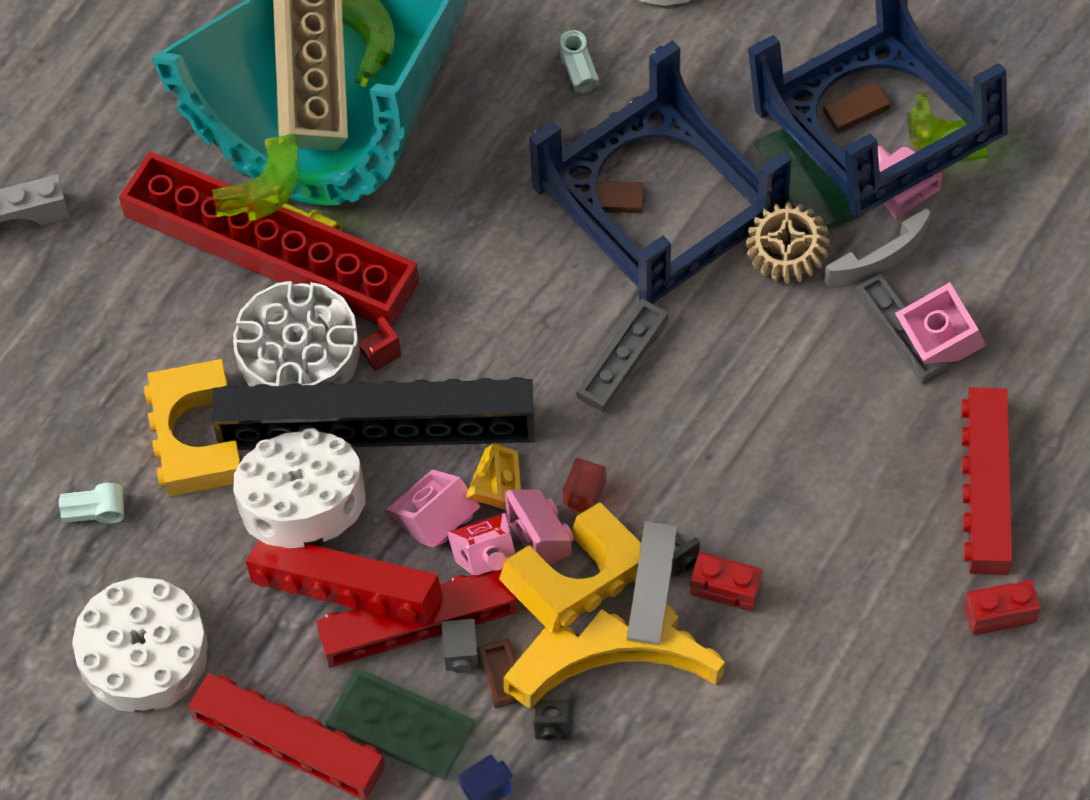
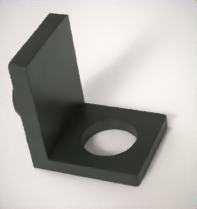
[671,532,700,578]
[534,700,569,741]

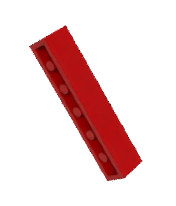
[960,387,1012,575]
[245,540,443,625]
[316,568,517,668]
[188,673,385,800]

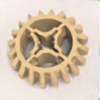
[746,202,830,284]

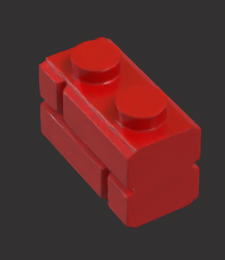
[690,552,763,612]
[964,579,1041,635]

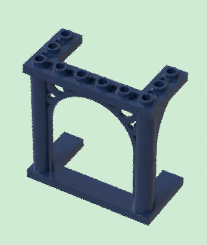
[748,0,1008,218]
[529,40,792,304]

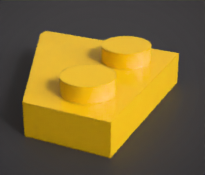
[466,443,521,510]

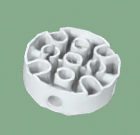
[233,281,360,387]
[233,428,365,549]
[72,577,208,712]

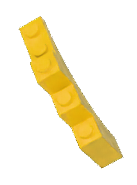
[504,604,725,710]

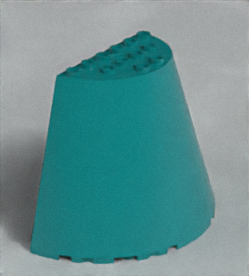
[152,0,468,205]

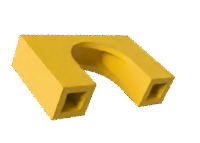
[144,359,241,497]
[499,502,641,633]

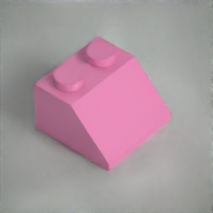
[895,282,986,364]
[386,469,480,548]
[505,489,574,565]

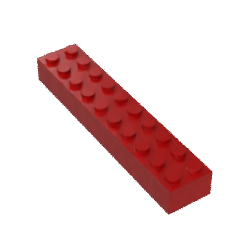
[119,151,419,328]

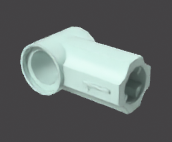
[560,30,599,93]
[59,483,124,524]

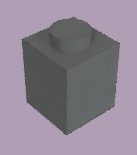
[442,619,479,673]

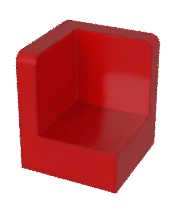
[359,316,401,371]

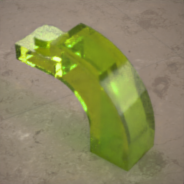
[342,0,394,87]
[906,92,989,162]
[212,134,300,221]

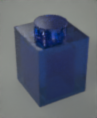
[458,754,513,800]

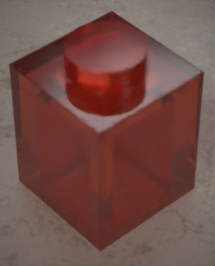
[563,458,606,512]

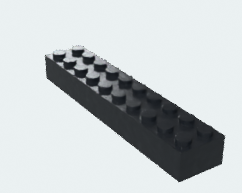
[212,377,535,451]

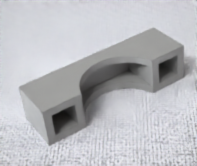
[0,174,70,226]

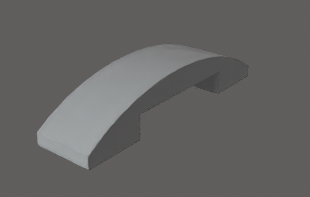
[824,208,930,287]
[626,521,677,646]

